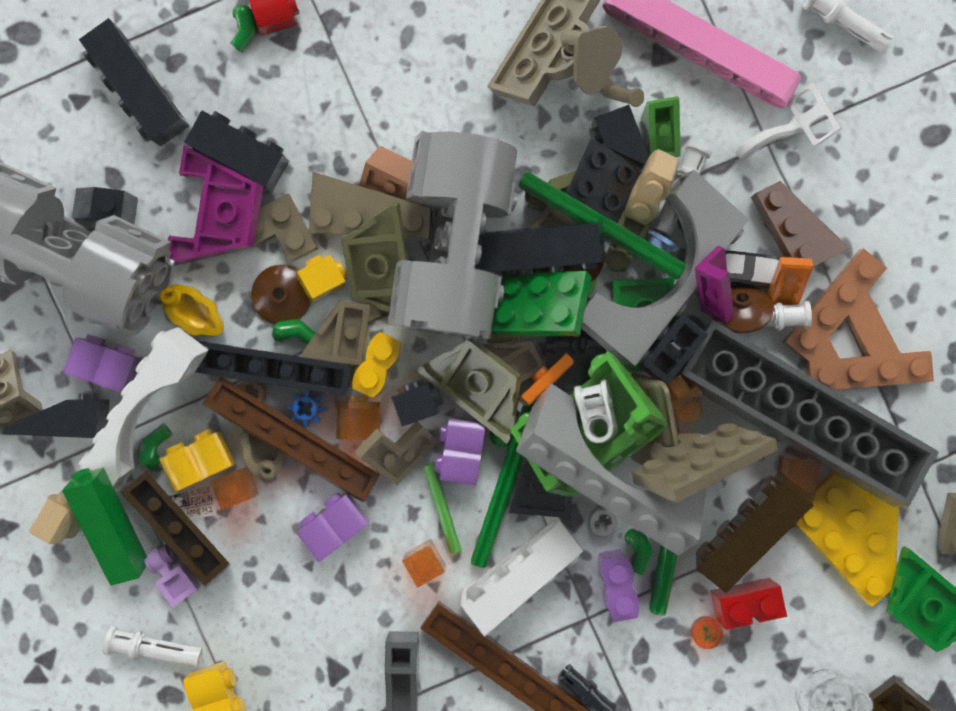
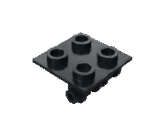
[566,138,643,223]
[545,329,607,391]

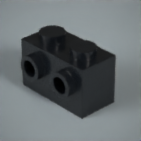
[391,380,444,427]

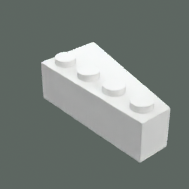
[461,517,583,637]

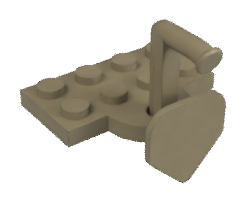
[487,0,644,107]
[630,373,777,503]

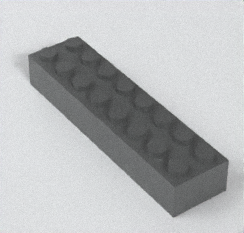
[675,320,939,507]

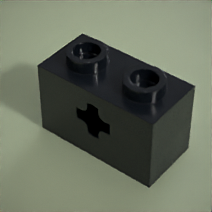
[637,314,709,385]

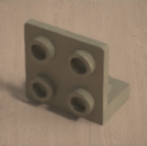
[0,350,43,434]

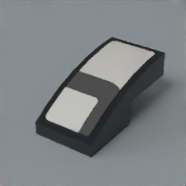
[725,250,780,288]

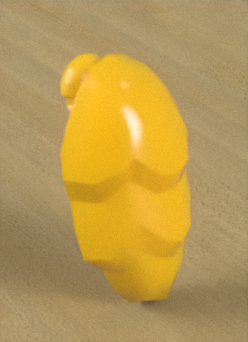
[160,284,224,336]

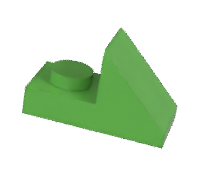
[641,96,681,157]

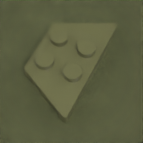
[341,202,409,313]
[416,338,521,444]

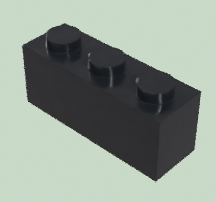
[184,110,289,192]

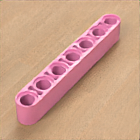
[602,0,802,108]

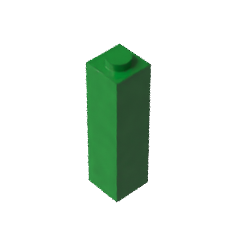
[62,467,147,586]

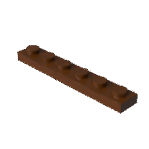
[203,377,380,502]
[420,601,589,711]

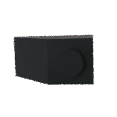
[589,105,649,171]
[72,187,138,224]

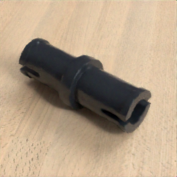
[558,664,616,711]

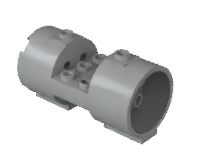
[388,131,517,340]
[0,162,175,336]

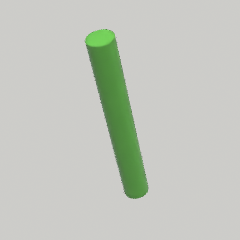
[423,463,462,554]

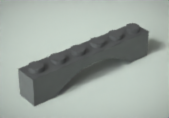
[385,631,419,711]

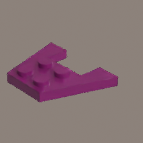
[167,145,264,266]

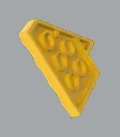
[795,471,899,607]

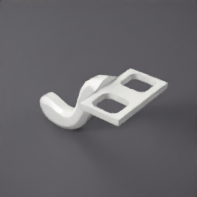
[736,82,843,160]

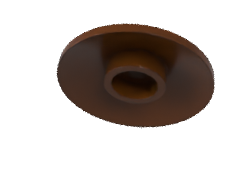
[251,265,311,324]
[711,284,774,334]

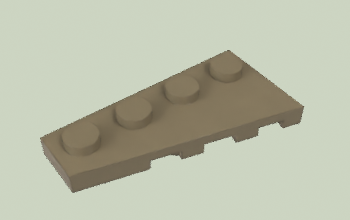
[309,172,433,240]

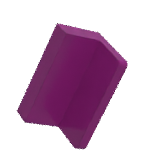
[694,245,734,323]

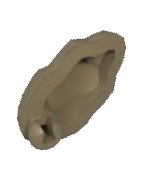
[240,430,285,480]

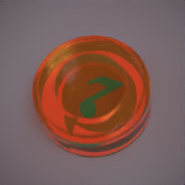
[690,616,723,649]

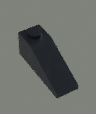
[2,393,110,438]

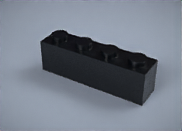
[78,18,190,147]
[476,221,606,277]

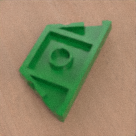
[886,546,956,652]

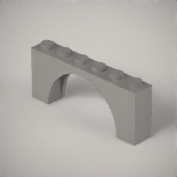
[581,170,749,366]
[516,383,706,556]

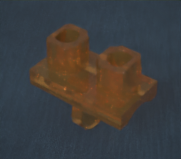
[667,375,702,423]

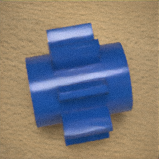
[287,390,328,428]

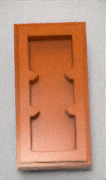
[767,257,814,306]
[518,353,574,407]

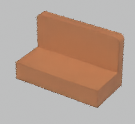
[359,146,417,204]

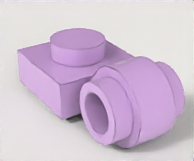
[145,544,201,607]

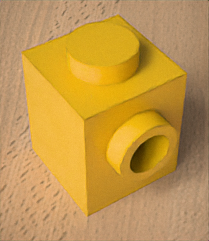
[297,255,347,304]

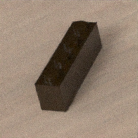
[120,471,230,588]
[695,471,814,593]

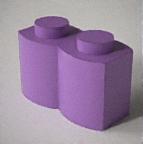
[63,334,142,392]
[435,418,485,486]
[296,493,370,563]
[597,549,639,622]

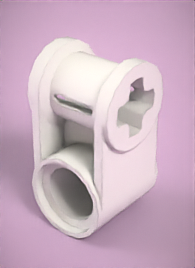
[574,379,618,443]

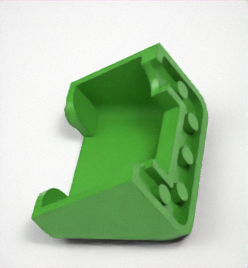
[510,352,668,497]

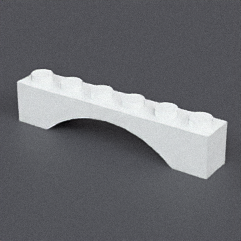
[78,327,208,492]

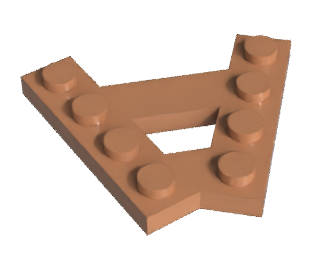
[782,248,934,390]

